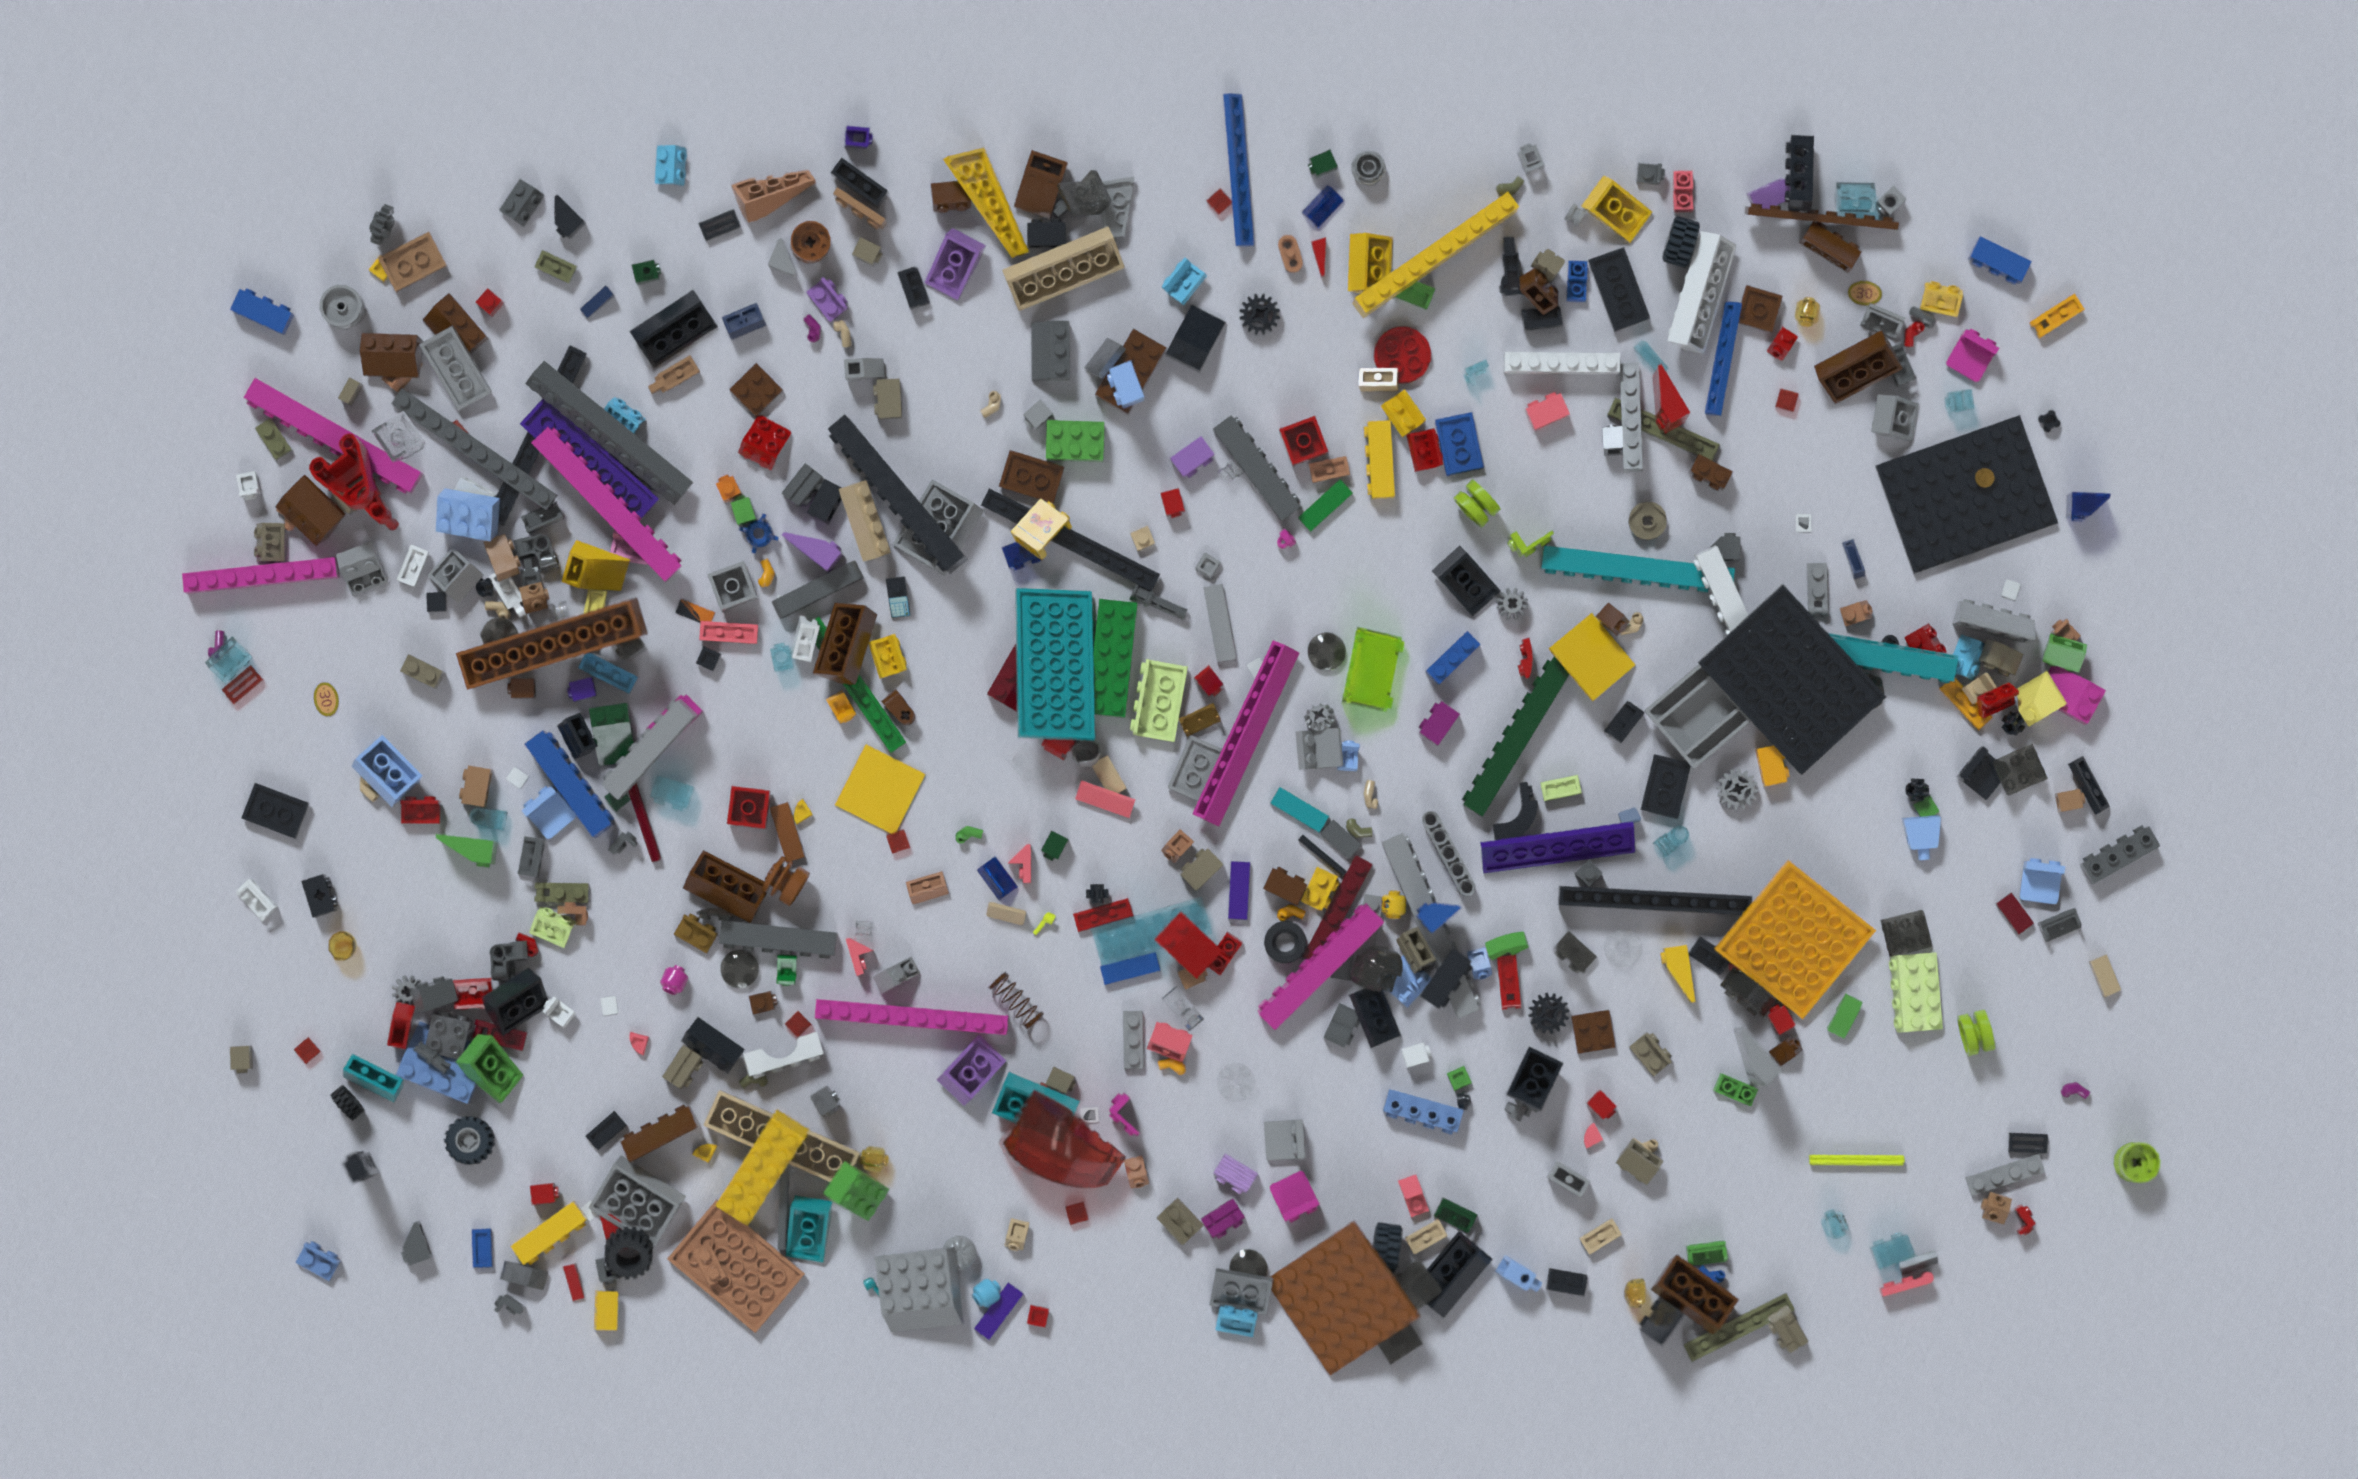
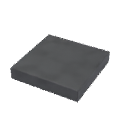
[1084,338,1126,379]

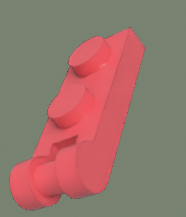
[1879,1271,1934,1297]

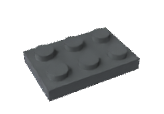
[1210,1268,1273,1315]

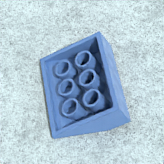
[396,1021,477,1104]

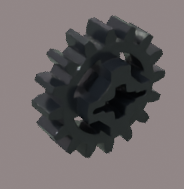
[1239,294,1280,335]
[1528,992,1570,1034]

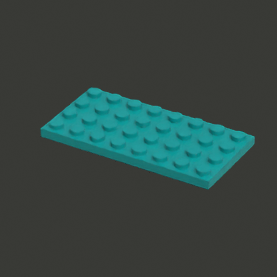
[1015,588,1095,741]

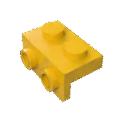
[868,633,907,679]

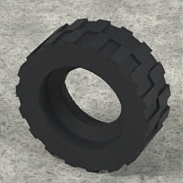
[1264,921,1307,963]

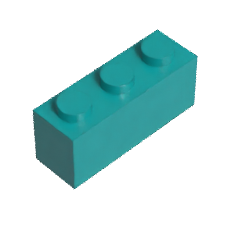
[343,1054,403,1103]

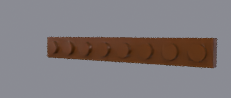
[1744,203,1899,230]

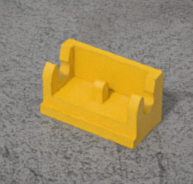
[594,1290,618,1330]

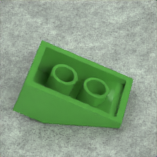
[436,834,498,868]
[456,1034,523,1103]

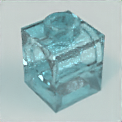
[1944,389,1975,413]
[770,643,794,672]

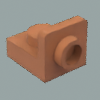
[2051,619,2081,641]
[1161,829,1194,863]

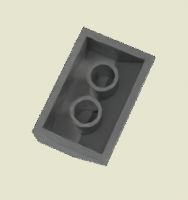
[1031,321,1070,381]

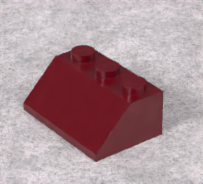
[987,644,1017,712]

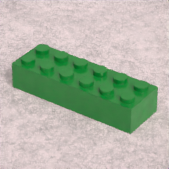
[1093,599,1138,718]

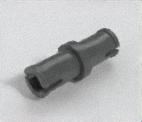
[413,1041,451,1074]

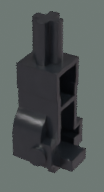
[1499,236,1524,296]

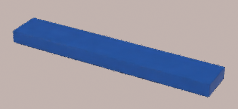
[1705,302,1742,416]

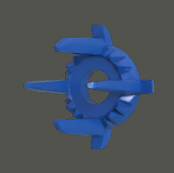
[739,513,779,553]

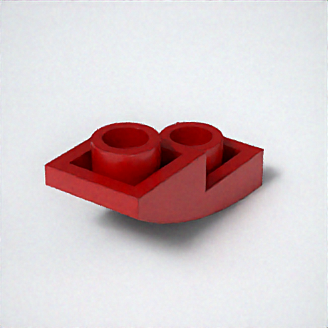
[1517,638,1533,679]
[1208,931,1243,976]

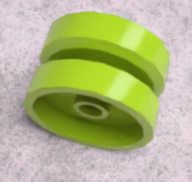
[1453,479,1501,528]
[1957,1009,1995,1056]

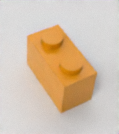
[1755,745,1790,787]

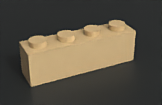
[839,480,891,562]

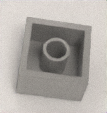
[707,561,758,612]

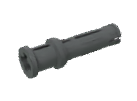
[1129,584,1188,620]

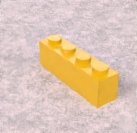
[1364,420,1395,499]
[510,1201,588,1265]

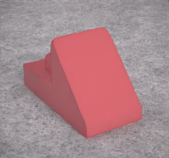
[1008,844,1031,883]
[846,938,874,976]
[1398,1174,1429,1217]

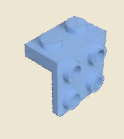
[522,786,576,839]
[2019,858,2065,904]

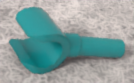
[863,1277,879,1296]

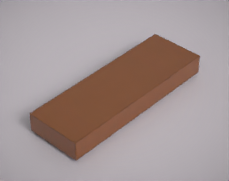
[770,802,805,863]

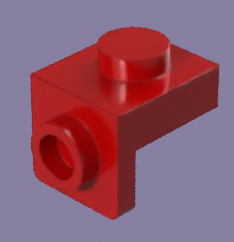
[1767,326,1798,361]
[2014,1205,2036,1235]

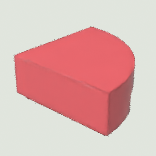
[629,1032,649,1055]
[1584,1123,1603,1149]

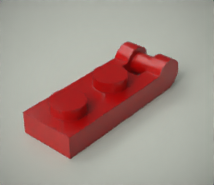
[1497,955,1521,1010]

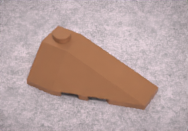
[731,170,816,223]

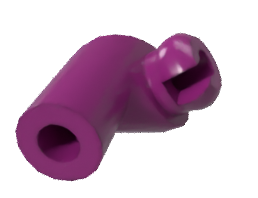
[803,314,821,343]
[208,630,225,658]
[2061,1082,2090,1099]

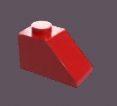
[1194,665,1223,697]

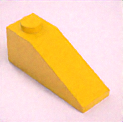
[1660,945,1695,1003]

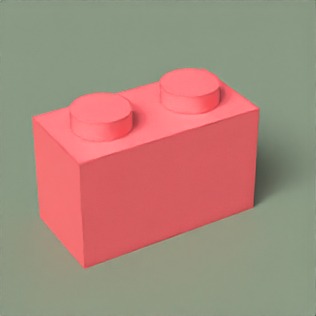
[1525,392,1570,431]
[1147,1022,1193,1062]

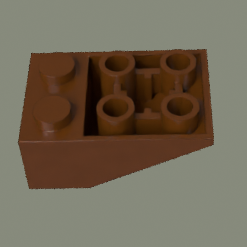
[1013,150,1068,219]

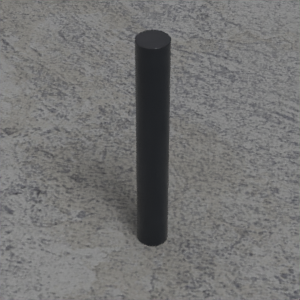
[1298,835,1347,877]

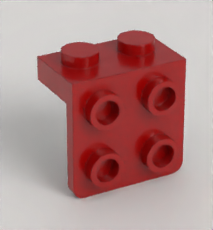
[738,415,791,471]

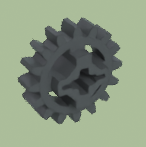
[369,204,395,246]

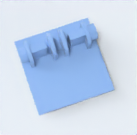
[1379,955,1431,1008]

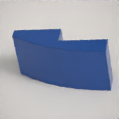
[1566,260,1588,302]

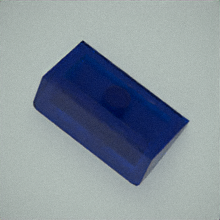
[1302,185,1344,228]
[977,856,1018,900]

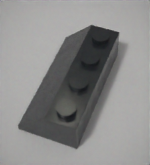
[629,290,718,368]
[1410,1231,1493,1318]

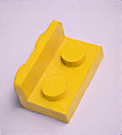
[1920,281,1963,317]
[1381,390,1426,437]
[1301,867,1340,911]

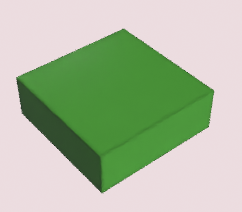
[1913,795,1940,817]
[1446,1066,1472,1091]

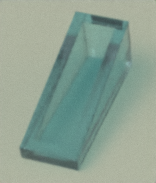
[1634,340,1668,371]

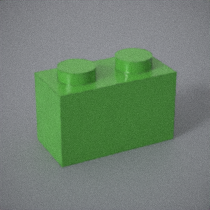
[2042,633,2087,673]

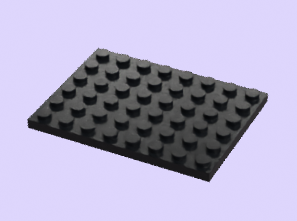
[1875,415,2058,574]
[1697,584,1886,775]

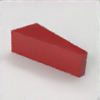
[1311,237,1326,277]
[563,1263,585,1301]

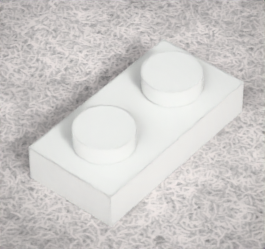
[396,544,429,587]

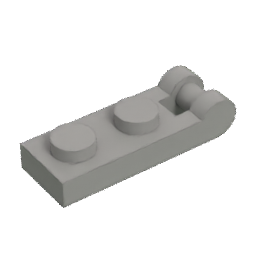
[1807,563,1828,617]

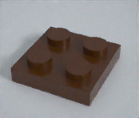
[1739,285,1783,333]
[729,363,784,417]
[1571,1010,1616,1054]

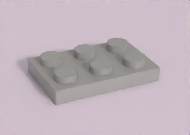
[1167,735,1222,801]

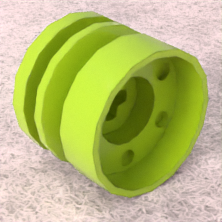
[2113,1142,2161,1183]

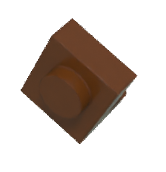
[1768,1034,1803,1067]

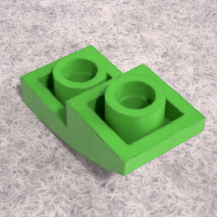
[1485,931,1529,961]
[1827,993,1863,1038]
[1713,1073,1758,1106]

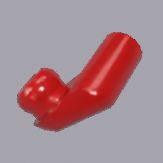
[1904,322,1925,347]
[515,932,538,957]

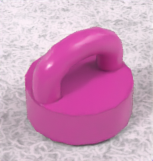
[1277,529,1297,549]

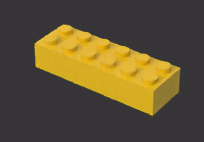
[715,1109,810,1226]

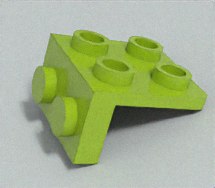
[1507,531,1554,557]

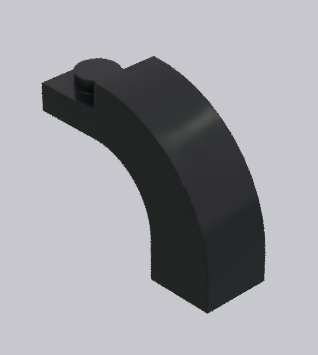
[1493,782,1538,840]

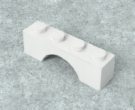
[742,1032,824,1079]

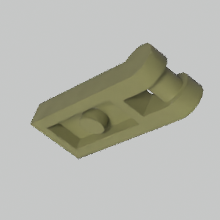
[534,883,589,903]

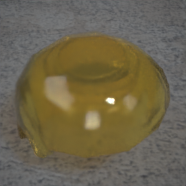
[328,931,357,961]
[1623,1279,1646,1308]

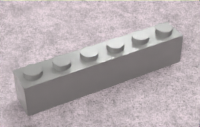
[601,699,698,800]

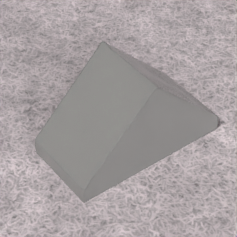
[768,238,797,277]

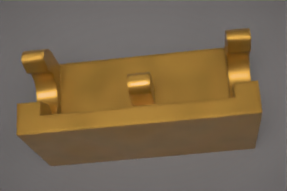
[1179,703,1221,737]

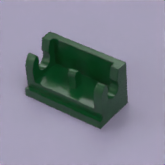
[1433,1197,1478,1233]

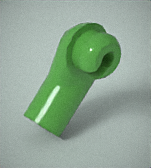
[955,826,984,844]

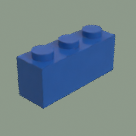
[1968,236,2032,285]
[230,288,294,335]
[1425,631,1481,685]

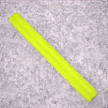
[1809,1155,1905,1166]

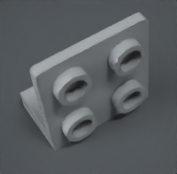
[1296,728,1343,770]
[1264,1119,1305,1160]

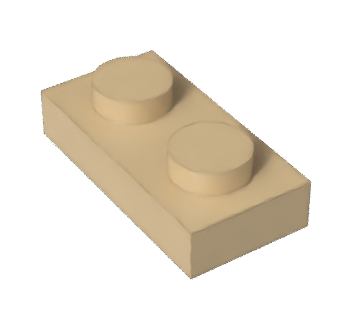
[1579,1218,1622,1255]
[1405,1219,1448,1255]

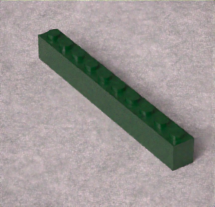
[1461,656,1570,817]

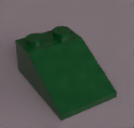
[589,703,634,766]

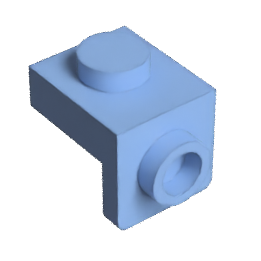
[1337,740,1360,772]

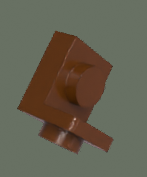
[749,991,778,1014]

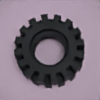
[330,1085,365,1121]

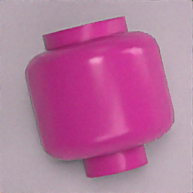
[660,965,688,995]

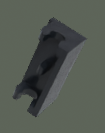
[897,267,930,310]
[1521,306,1563,331]
[807,479,842,525]
[1604,701,1645,744]
[1688,936,1730,975]
[1545,1268,1588,1296]

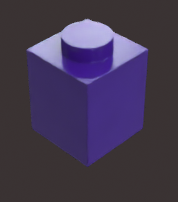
[567,677,598,702]

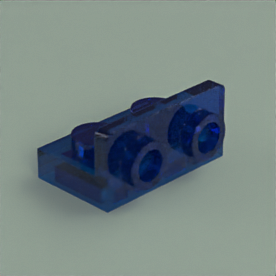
[1001,542,1043,571]

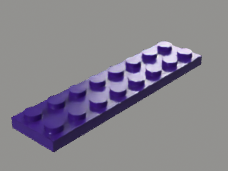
[520,399,659,519]
[1480,822,1635,874]

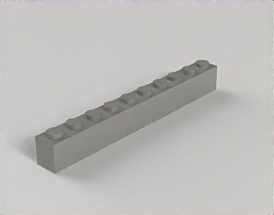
[1381,833,1481,1019]

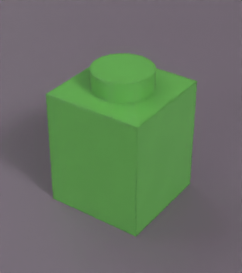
[730,495,757,526]

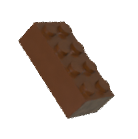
[1095,328,1167,415]
[1650,1254,1739,1335]

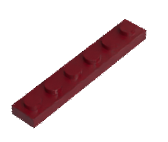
[1302,855,1373,960]

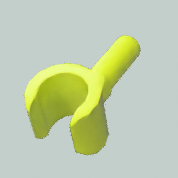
[1033,912,1056,935]

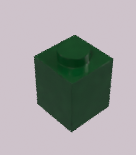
[1307,149,1338,178]
[1041,830,1069,861]

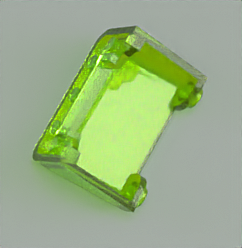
[1341,627,1405,712]

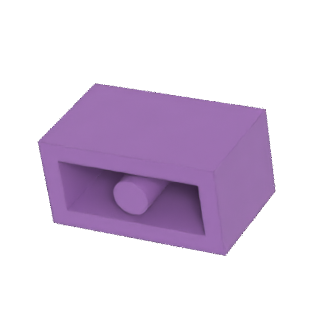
[1170,436,1215,478]

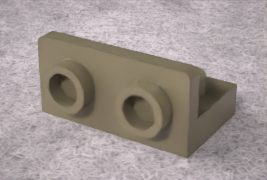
[254,523,285,562]
[1629,1032,1672,1077]
[1157,1197,1204,1245]

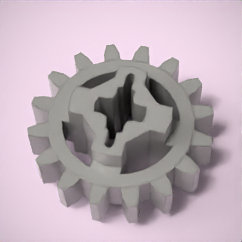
[1716,768,1759,810]

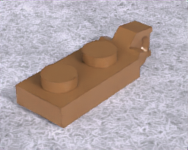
[648,355,700,394]

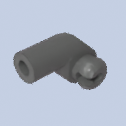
[1909,306,1936,329]

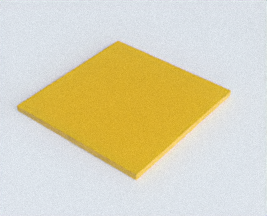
[1549,613,1635,702]
[835,744,926,835]

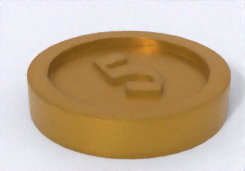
[1975,468,1994,488]

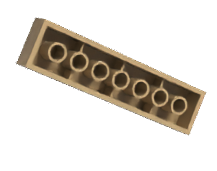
[703,1090,861,1182]

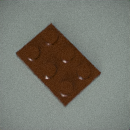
[999,450,1065,504]

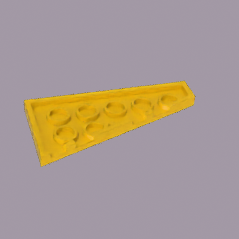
[943,148,1029,258]

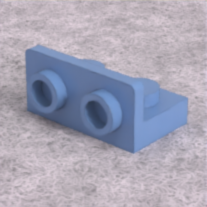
[295,1241,341,1281]

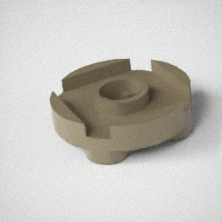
[1628,502,1667,540]

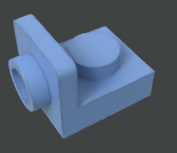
[1467,947,1492,980]

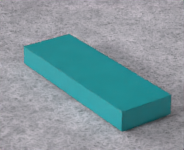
[1270,787,1329,833]

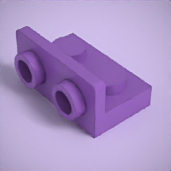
[806,277,848,323]

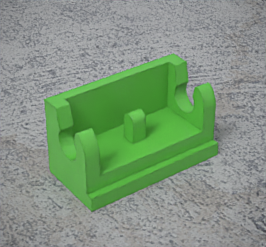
[1395,281,1435,310]
[1686,1240,1728,1266]

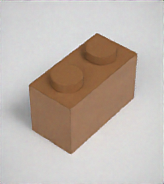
[483,534,521,582]
[459,765,493,808]

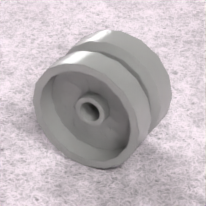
[319,285,365,329]

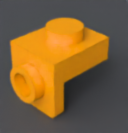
[826,690,856,724]

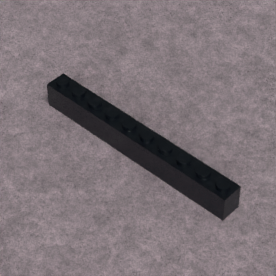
[828,414,968,574]
[1557,886,1752,915]

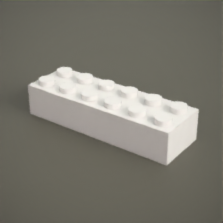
[1667,231,1737,354]

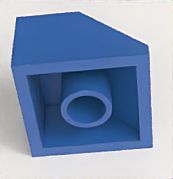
[1416,903,1461,934]

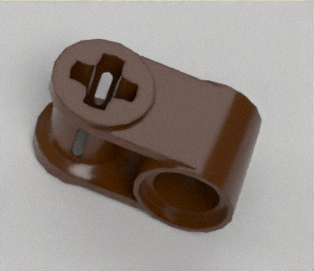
[881,689,915,726]

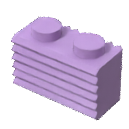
[1213,1154,1258,1194]

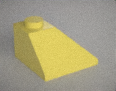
[2017,671,2067,727]

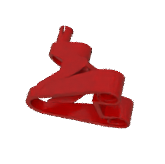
[309,433,399,531]

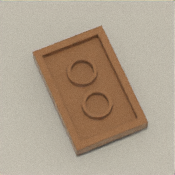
[833,187,887,230]
[378,232,447,292]

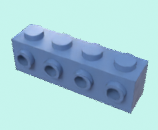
[1383,1089,1464,1135]

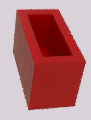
[387,1002,415,1049]

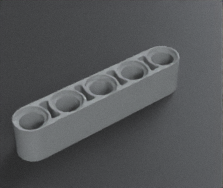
[1422,811,1476,896]

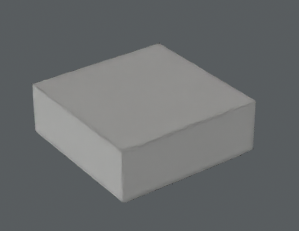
[1195,552,1221,579]

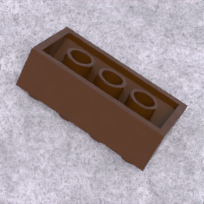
[1814,330,1903,404]
[813,603,878,685]
[683,850,770,923]
[620,1104,701,1162]

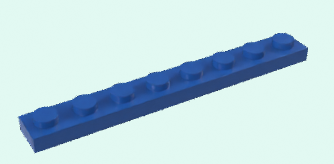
[1223,93,1254,247]

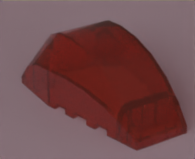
[999,1089,1126,1188]

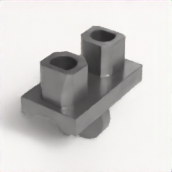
[1504,1101,1538,1121]

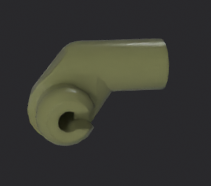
[1496,176,1525,196]
[1346,818,1372,838]
[738,1075,768,1089]

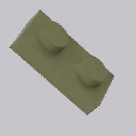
[534,250,577,284]
[255,418,292,460]

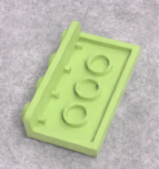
[1130,659,1188,742]
[1889,952,1943,1033]

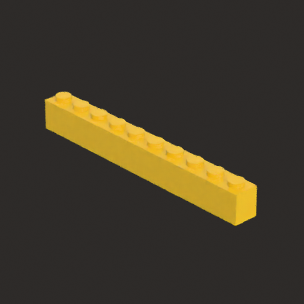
[1352,192,1519,319]

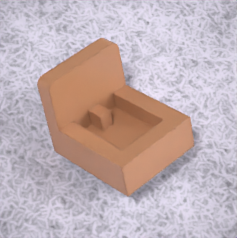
[1840,600,1873,627]
[557,902,588,926]
[1124,1156,1149,1188]

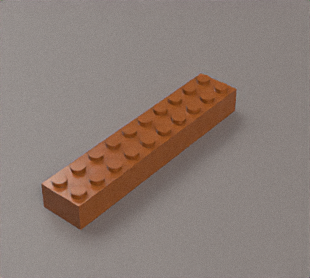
[456,597,648,690]

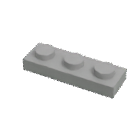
[1123,1011,1143,1069]

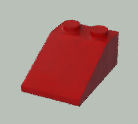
[1652,364,1691,433]
[1154,911,1222,979]

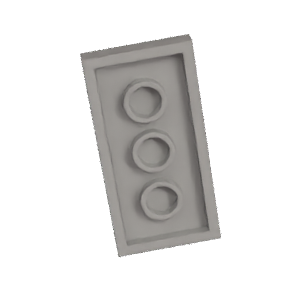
[419,325,492,411]

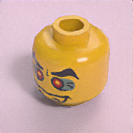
[1381,890,1407,919]

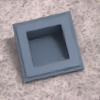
[1618,808,1642,823]

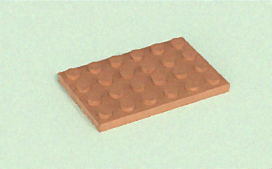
[667,1200,805,1333]

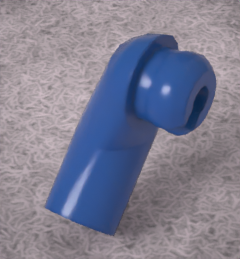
[1698,1265,1726,1283]

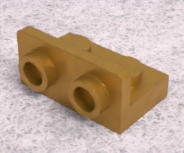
[674,913,718,954]

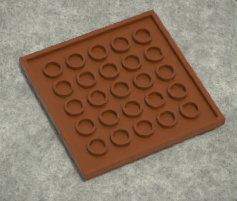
[1270,1220,1421,1376]

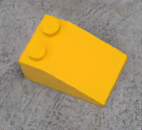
[1581,175,1653,243]

